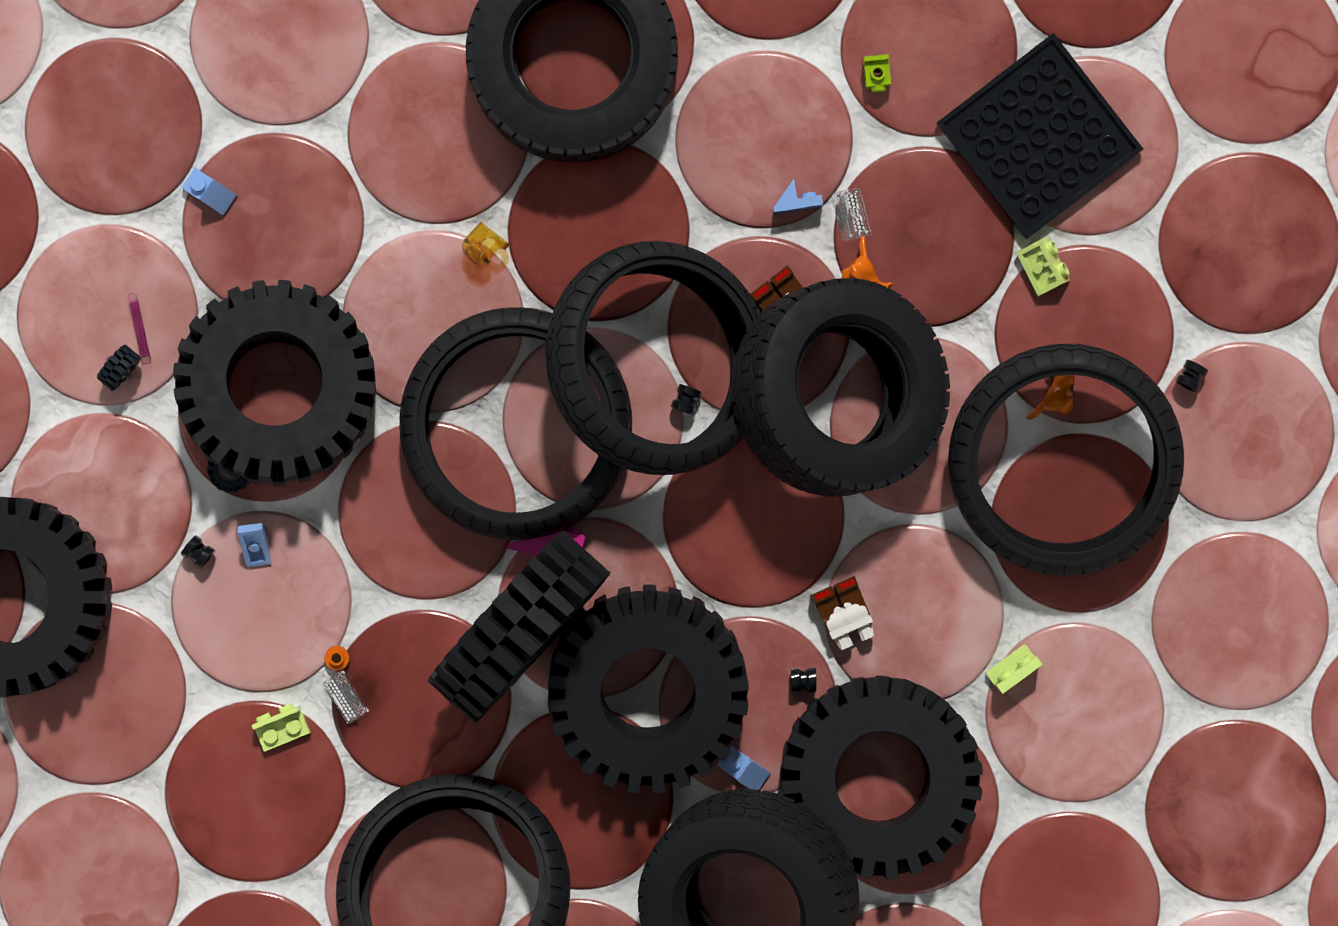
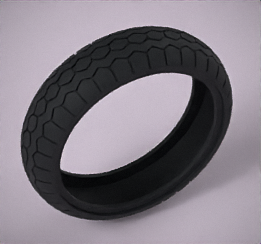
[545,241,760,475]
[399,307,632,540]
[948,343,1184,576]
[336,774,571,926]

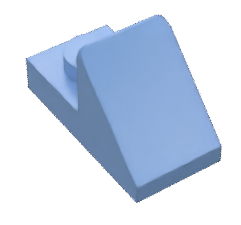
[182,168,237,216]
[773,180,823,215]
[238,523,271,567]
[716,744,771,790]

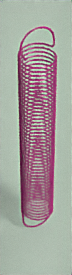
[128,293,151,364]

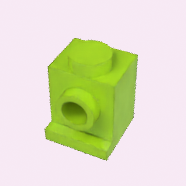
[863,54,891,93]

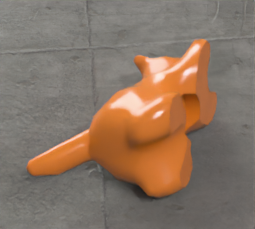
[842,236,893,288]
[1026,375,1075,420]

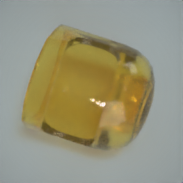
[462,222,510,266]

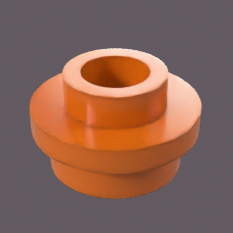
[324,646,349,670]

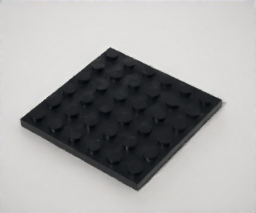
[936,33,1143,240]

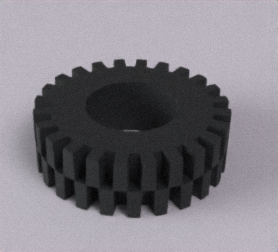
[173,280,376,486]
[0,497,112,698]
[427,531,611,724]
[548,584,749,793]
[780,675,983,879]

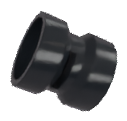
[1175,359,1208,393]
[671,384,702,415]
[181,535,215,569]
[791,668,816,692]

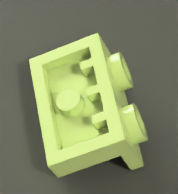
[1016,237,1070,296]
[986,644,1043,694]
[251,703,311,752]

